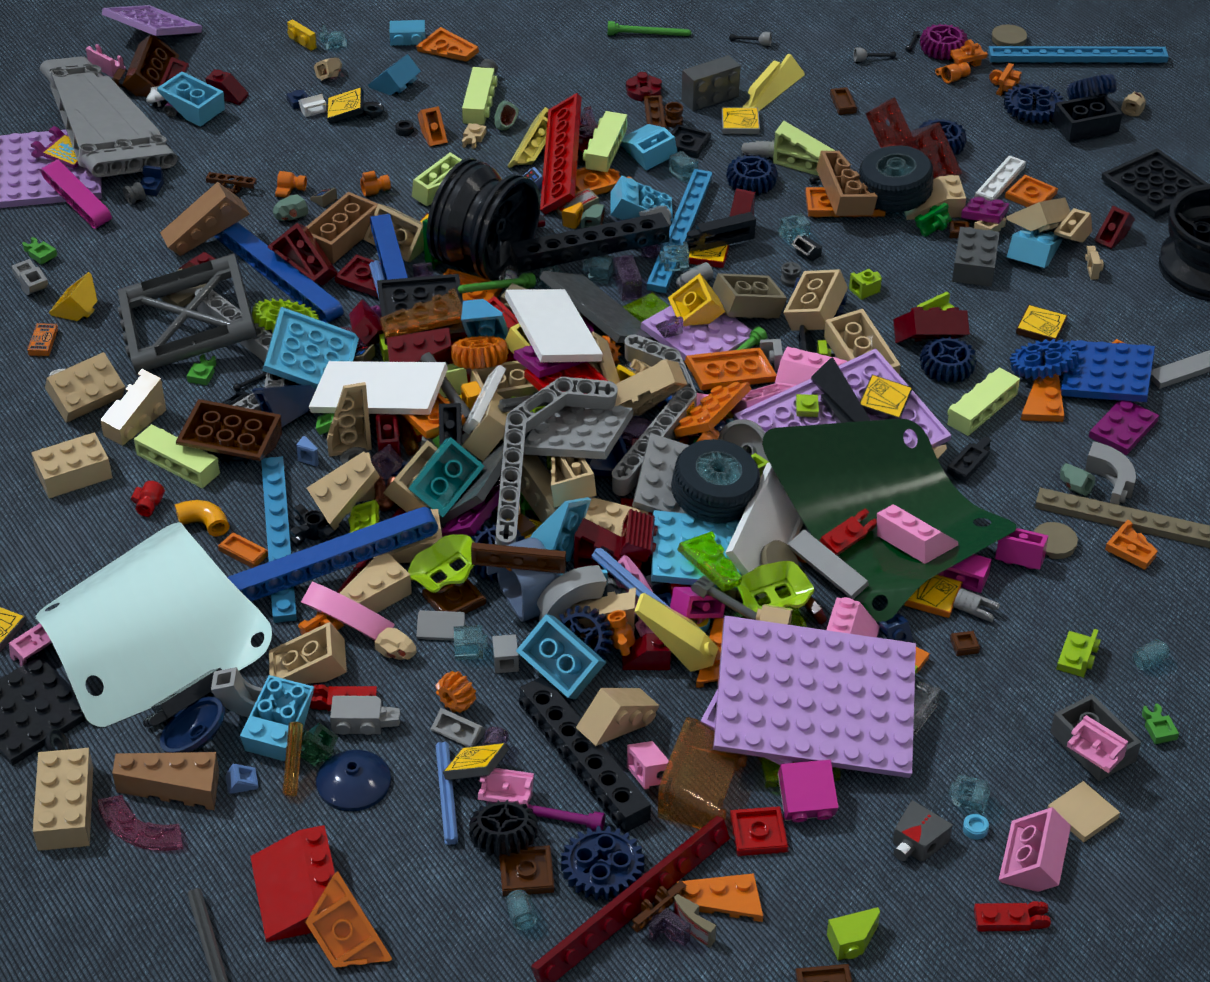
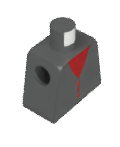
[893,800,953,861]

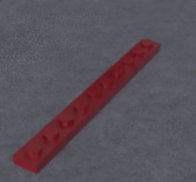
[531,816,730,982]

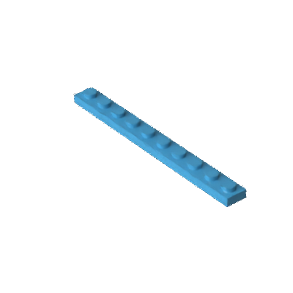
[988,46,1169,64]
[647,169,713,293]
[261,456,297,623]

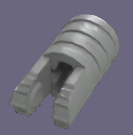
[741,141,774,158]
[675,262,713,288]
[953,588,1000,622]

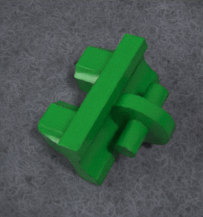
[915,203,952,237]

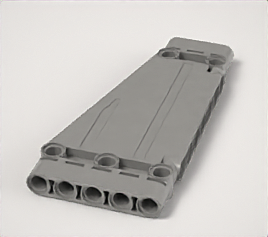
[40,56,178,177]

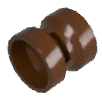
[665,102,683,128]

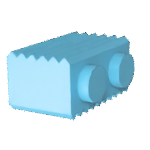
[389,20,426,46]

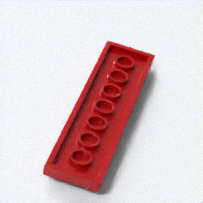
[540,93,582,214]

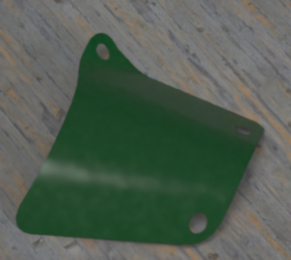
[762,419,1016,622]

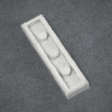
[975,156,1026,201]
[463,365,506,434]

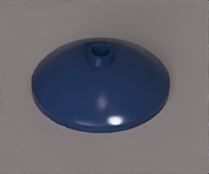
[160,697,225,753]
[316,750,391,811]

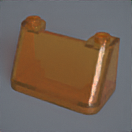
[658,717,747,829]

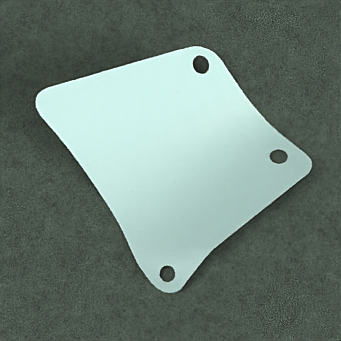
[36,522,272,727]

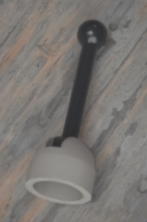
[729,32,772,46]
[853,48,896,62]

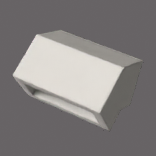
[298,94,327,117]

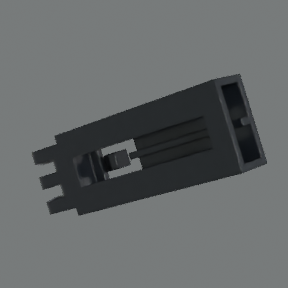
[686,212,756,252]
[142,668,222,727]

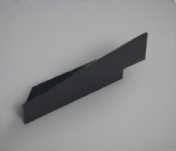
[811,357,871,423]

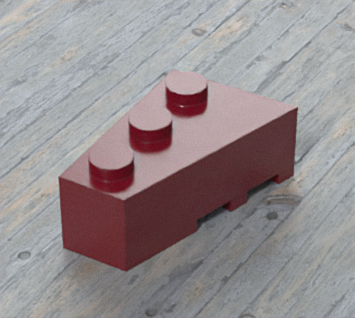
[267,222,338,286]
[893,307,970,343]

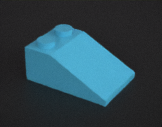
[157,72,225,127]
[530,497,591,562]

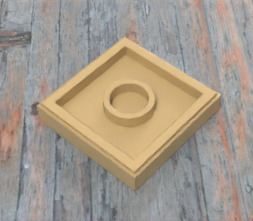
[1047,781,1120,843]

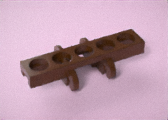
[206,172,257,195]
[632,881,686,933]

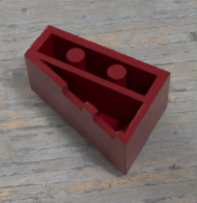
[387,328,453,362]
[574,518,648,579]

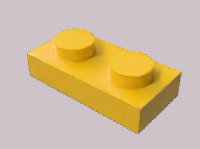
[287,19,317,51]

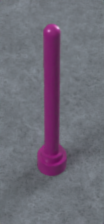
[486,801,606,832]

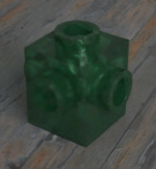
[295,722,339,766]

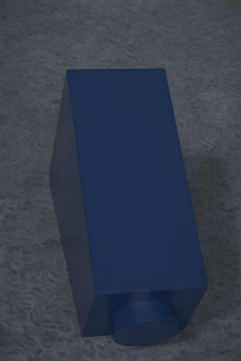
[252,385,316,427]

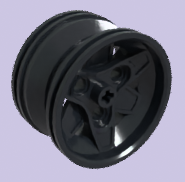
[426,158,540,281]
[1158,184,1210,301]

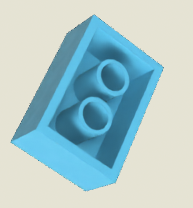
[516,614,606,699]

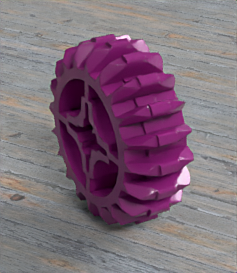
[920,23,968,61]

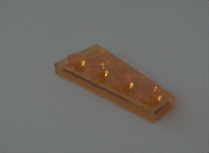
[380,288,462,338]

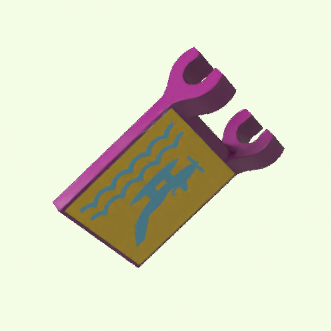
[31,126,79,169]

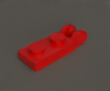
[819,508,877,556]
[309,685,377,711]
[974,901,1051,932]

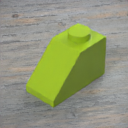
[827,907,880,961]

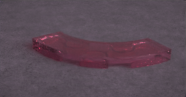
[97,795,183,851]

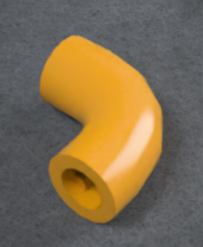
[174,500,230,537]

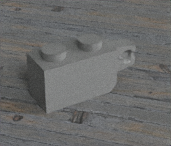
[330,696,400,735]

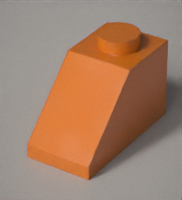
[417,106,448,147]

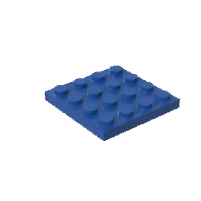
[1061,340,1155,402]

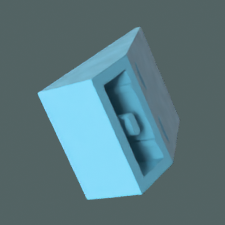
[620,124,678,171]
[611,175,673,222]
[1007,228,1063,268]
[240,675,314,763]

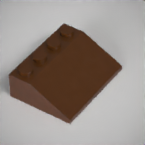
[176,399,282,461]

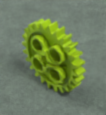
[252,298,319,333]

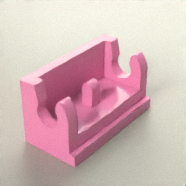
[86,44,126,77]
[9,623,52,666]
[1067,715,1128,773]
[627,741,671,789]
[478,768,534,806]

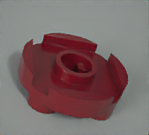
[626,72,662,101]

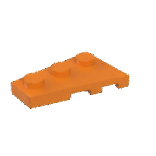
[416,27,479,62]
[1021,374,1064,422]
[677,873,763,922]

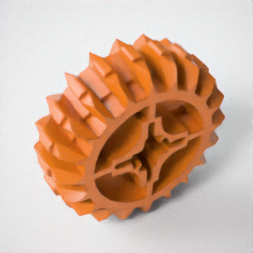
[451,335,508,370]

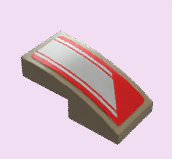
[556,188,599,218]
[673,894,716,948]

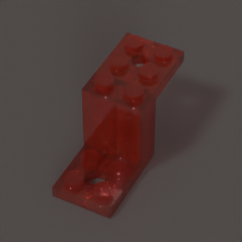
[865,97,962,179]

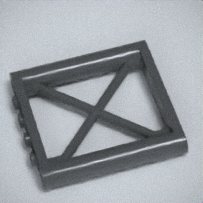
[117,253,258,374]

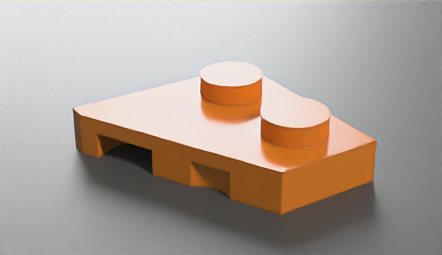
[1105,520,1158,570]

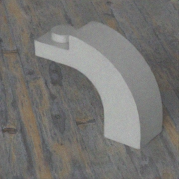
[1085,441,1136,505]
[537,565,607,622]
[211,667,262,717]

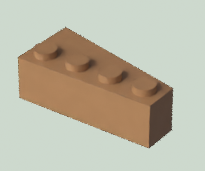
[816,151,878,216]
[160,182,250,256]
[112,752,219,810]

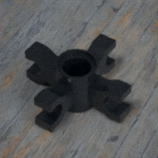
[290,503,335,546]

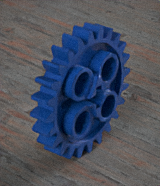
[1010,339,1079,379]

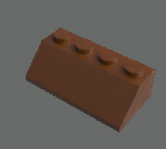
[122,34,179,97]

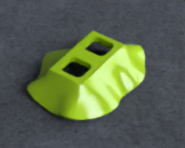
[408,534,474,593]
[737,561,814,613]

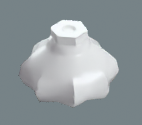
[146,86,166,107]

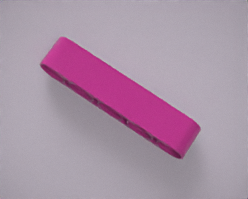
[40,159,112,229]

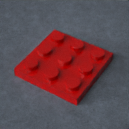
[524,362,608,394]

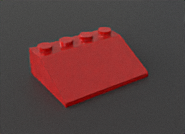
[250,825,335,942]

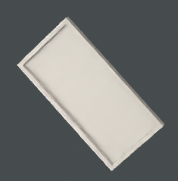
[505,289,603,362]
[309,361,448,415]
[725,462,804,602]

